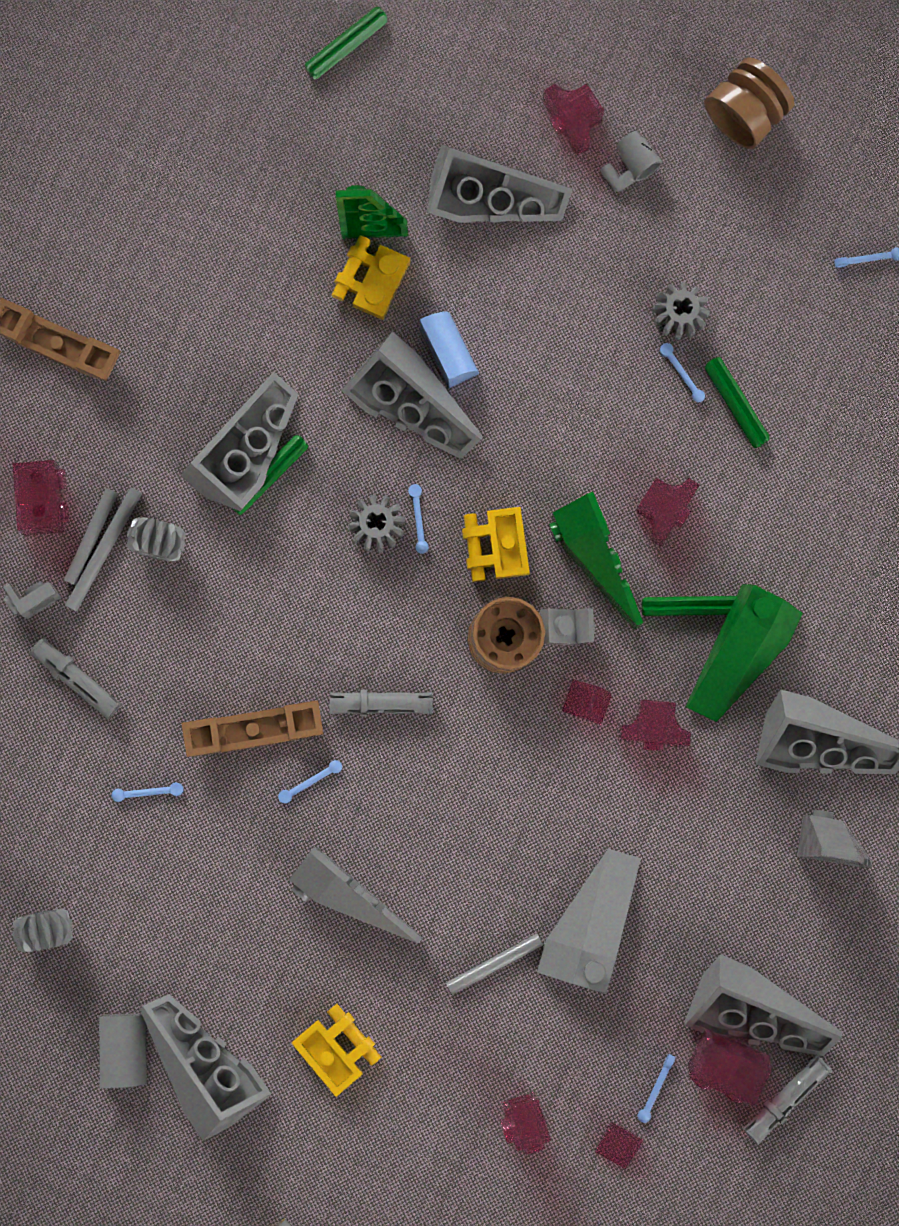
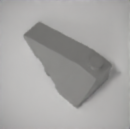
[427,144,573,223]
[341,331,483,459]
[180,372,299,511]
[756,689,899,774]
[797,810,872,868]
[289,847,423,943]
[537,849,641,994]
[685,954,842,1056]
[140,994,272,1141]

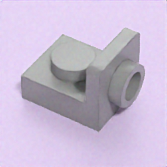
[4,581,62,620]
[540,608,595,646]

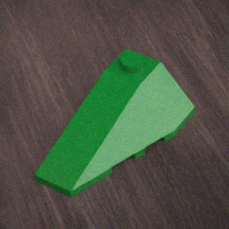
[335,185,408,239]
[548,491,643,629]
[685,584,803,722]

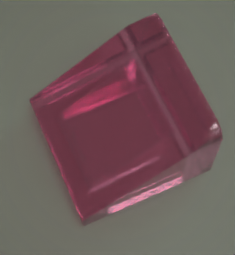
[562,679,611,725]
[595,1120,644,1169]

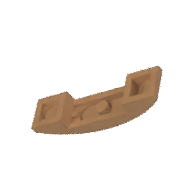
[0,297,121,381]
[181,700,324,757]

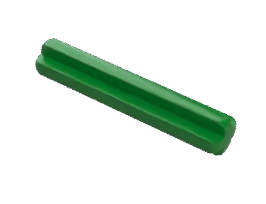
[305,7,388,79]
[705,357,770,448]
[232,435,309,515]
[641,596,736,616]

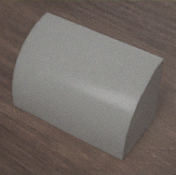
[99,1013,147,1088]

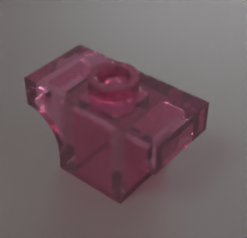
[542,83,605,156]
[635,478,700,547]
[618,700,691,751]

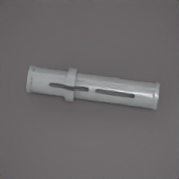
[29,637,122,720]
[330,689,433,717]
[742,1055,833,1145]

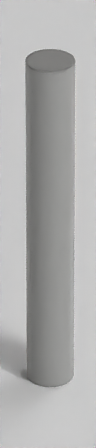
[63,488,118,586]
[446,933,543,995]

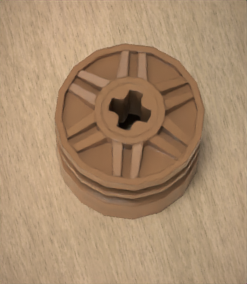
[704,57,795,149]
[467,597,545,674]

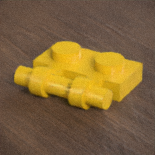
[332,235,411,320]
[462,506,530,582]
[291,1004,382,1097]

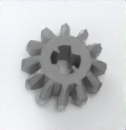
[652,282,710,340]
[348,495,405,553]
[126,517,186,562]
[12,909,73,953]

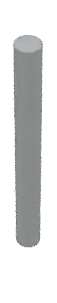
[65,487,142,612]

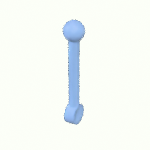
[834,247,899,268]
[660,343,705,403]
[408,484,429,554]
[278,760,342,803]
[111,782,184,802]
[637,1054,675,1123]

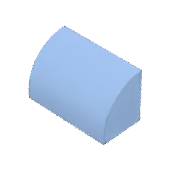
[420,311,479,388]

